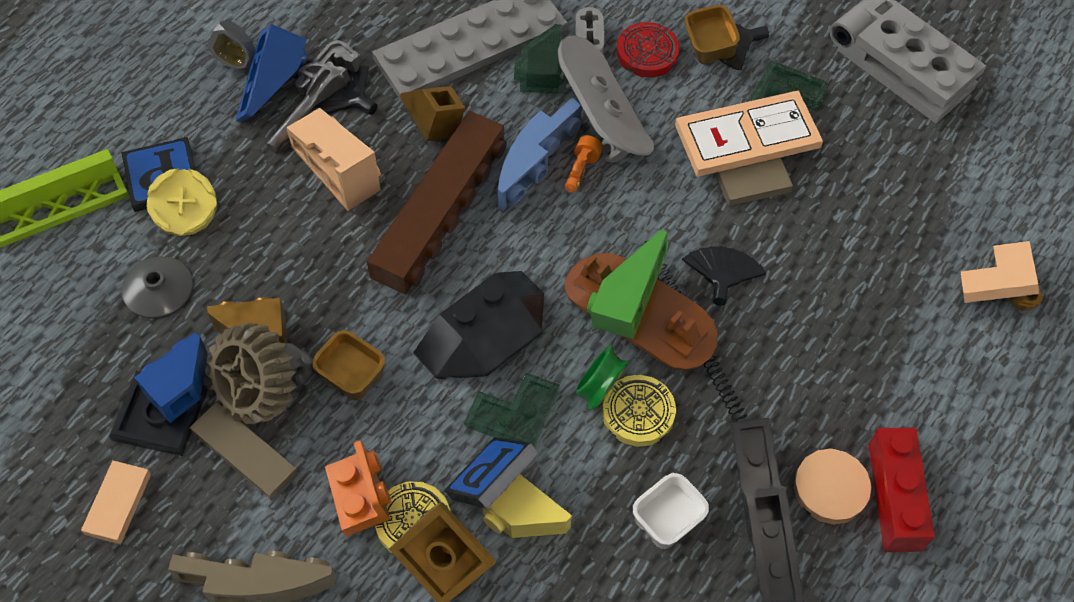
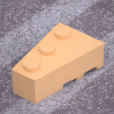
[287,108,381,211]

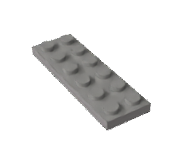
[372,0,567,102]

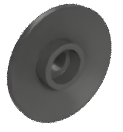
[122,256,193,318]

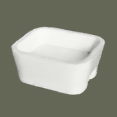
[633,473,709,549]

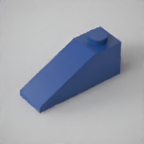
[236,24,307,122]

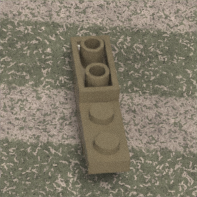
[168,551,337,602]

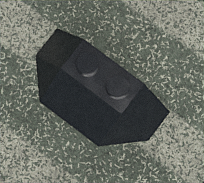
[413,271,544,379]

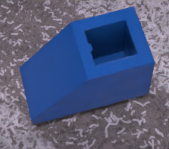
[134,332,208,423]

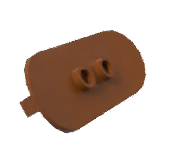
[564,253,718,370]

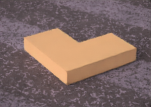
[961,241,1039,303]

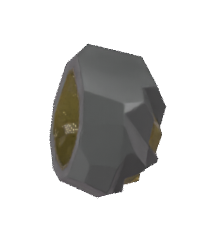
[208,20,255,70]

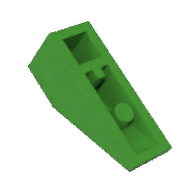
[587,230,668,339]

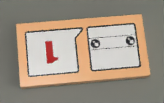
[675,90,823,177]

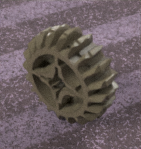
[206,323,297,424]

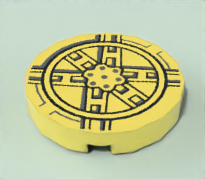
[602,375,676,447]
[375,482,451,553]

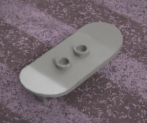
[558,35,654,162]

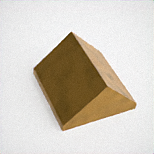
[389,502,496,602]

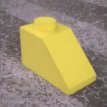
[482,474,572,538]

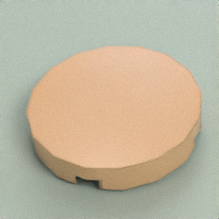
[793,449,871,525]

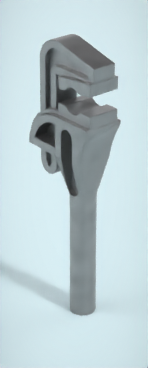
[266,40,362,153]

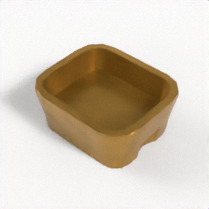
[685,5,740,64]
[312,330,385,400]

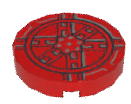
[617,22,679,77]

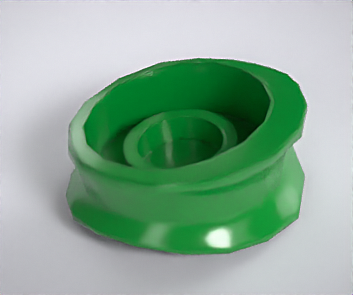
[576,344,629,410]

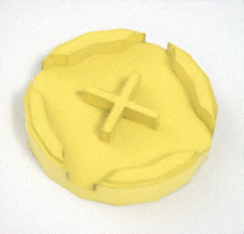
[147,168,217,236]

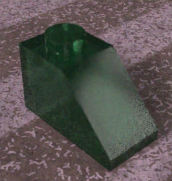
[514,24,562,94]

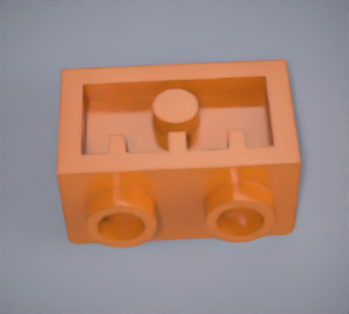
[325,440,391,537]

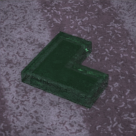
[749,60,830,111]
[464,373,560,448]

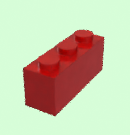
[868,428,935,552]

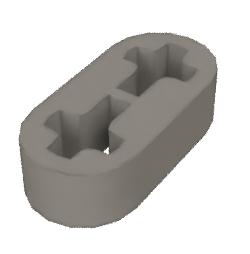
[575,7,605,54]

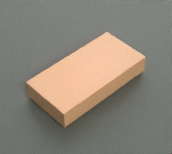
[81,460,151,545]

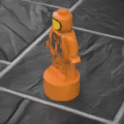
[565,135,603,193]

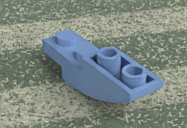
[498,98,582,211]

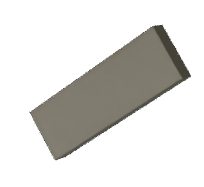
[190,403,298,500]

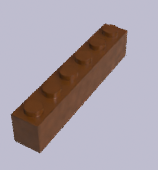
[367,111,507,295]

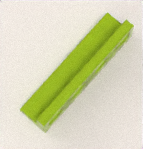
[0,149,130,248]

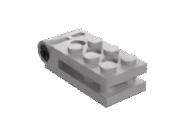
[829,0,986,123]

